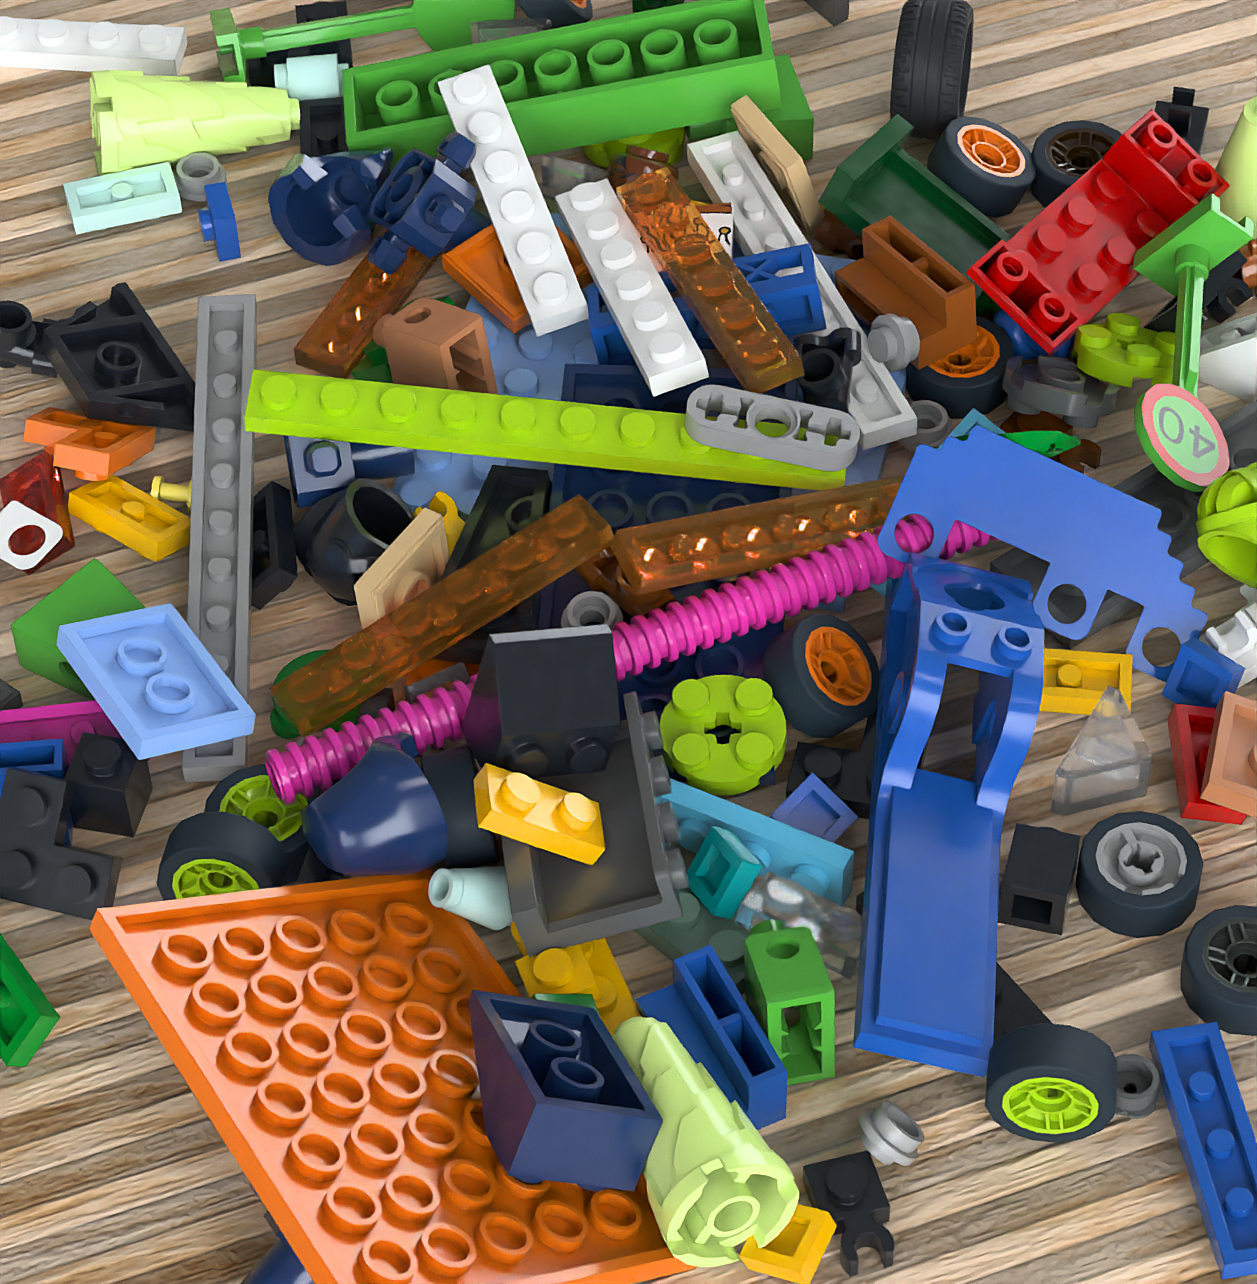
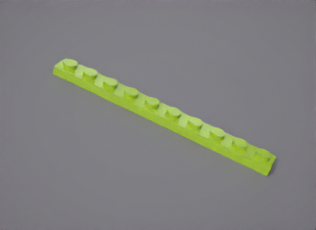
[244,369,846,493]

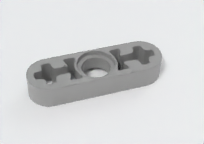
[685,385,860,471]

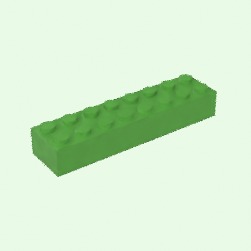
[342,0,783,172]

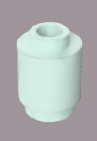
[274,54,349,102]

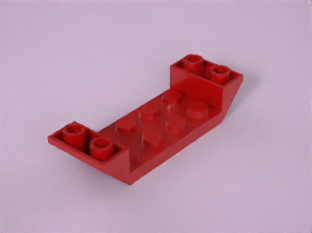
[966,109,1230,356]

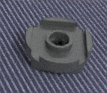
[1002,355,1120,428]

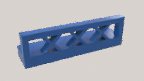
[586,243,827,366]

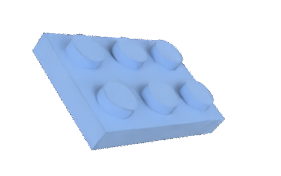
[56,603,256,760]

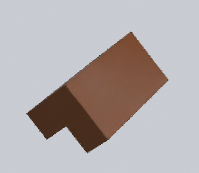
[835,215,977,370]

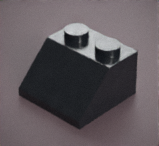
[461,624,621,779]

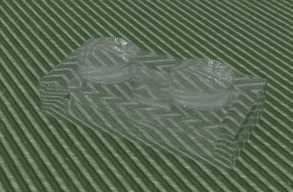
[735,871,862,980]

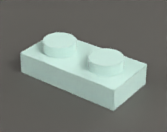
[63,162,182,235]

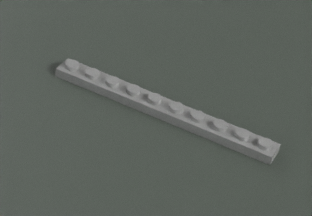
[182,294,258,782]

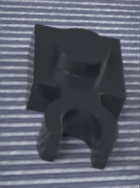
[802,1150,894,1276]

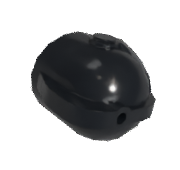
[294,479,415,606]

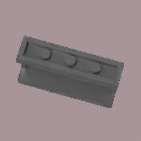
[501,691,689,957]

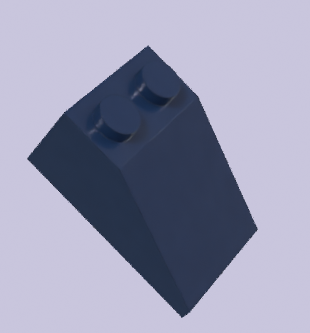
[468,990,663,1191]

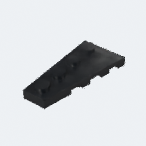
[412,465,552,665]

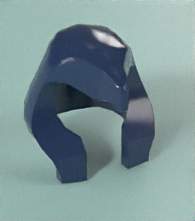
[268,147,394,266]
[300,732,449,876]

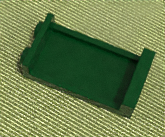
[818,114,1012,318]

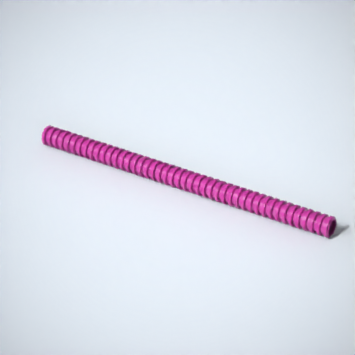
[265,514,1000,805]

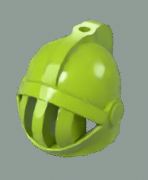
[1196,462,1257,589]

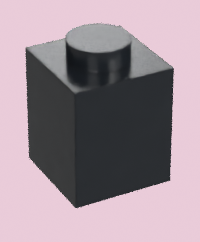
[64,732,153,838]
[998,823,1081,935]

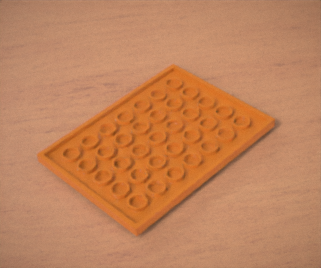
[89,869,697,1284]

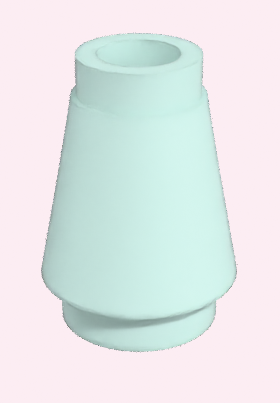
[428,866,514,930]

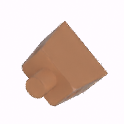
[373,297,498,394]

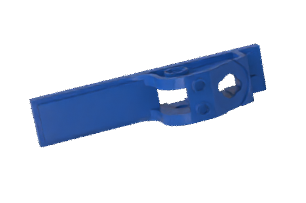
[853,552,1044,1078]

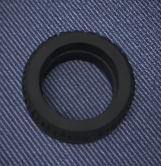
[890,0,974,140]

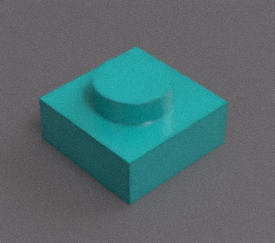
[687,826,763,919]

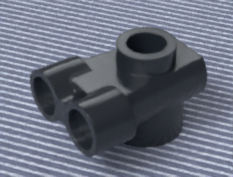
[0,301,58,378]
[792,328,861,413]

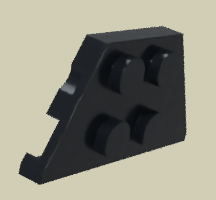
[41,282,195,432]

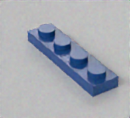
[1149,1022,1257,1279]

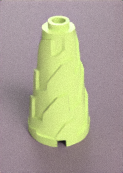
[90,70,300,176]
[612,1017,799,1267]

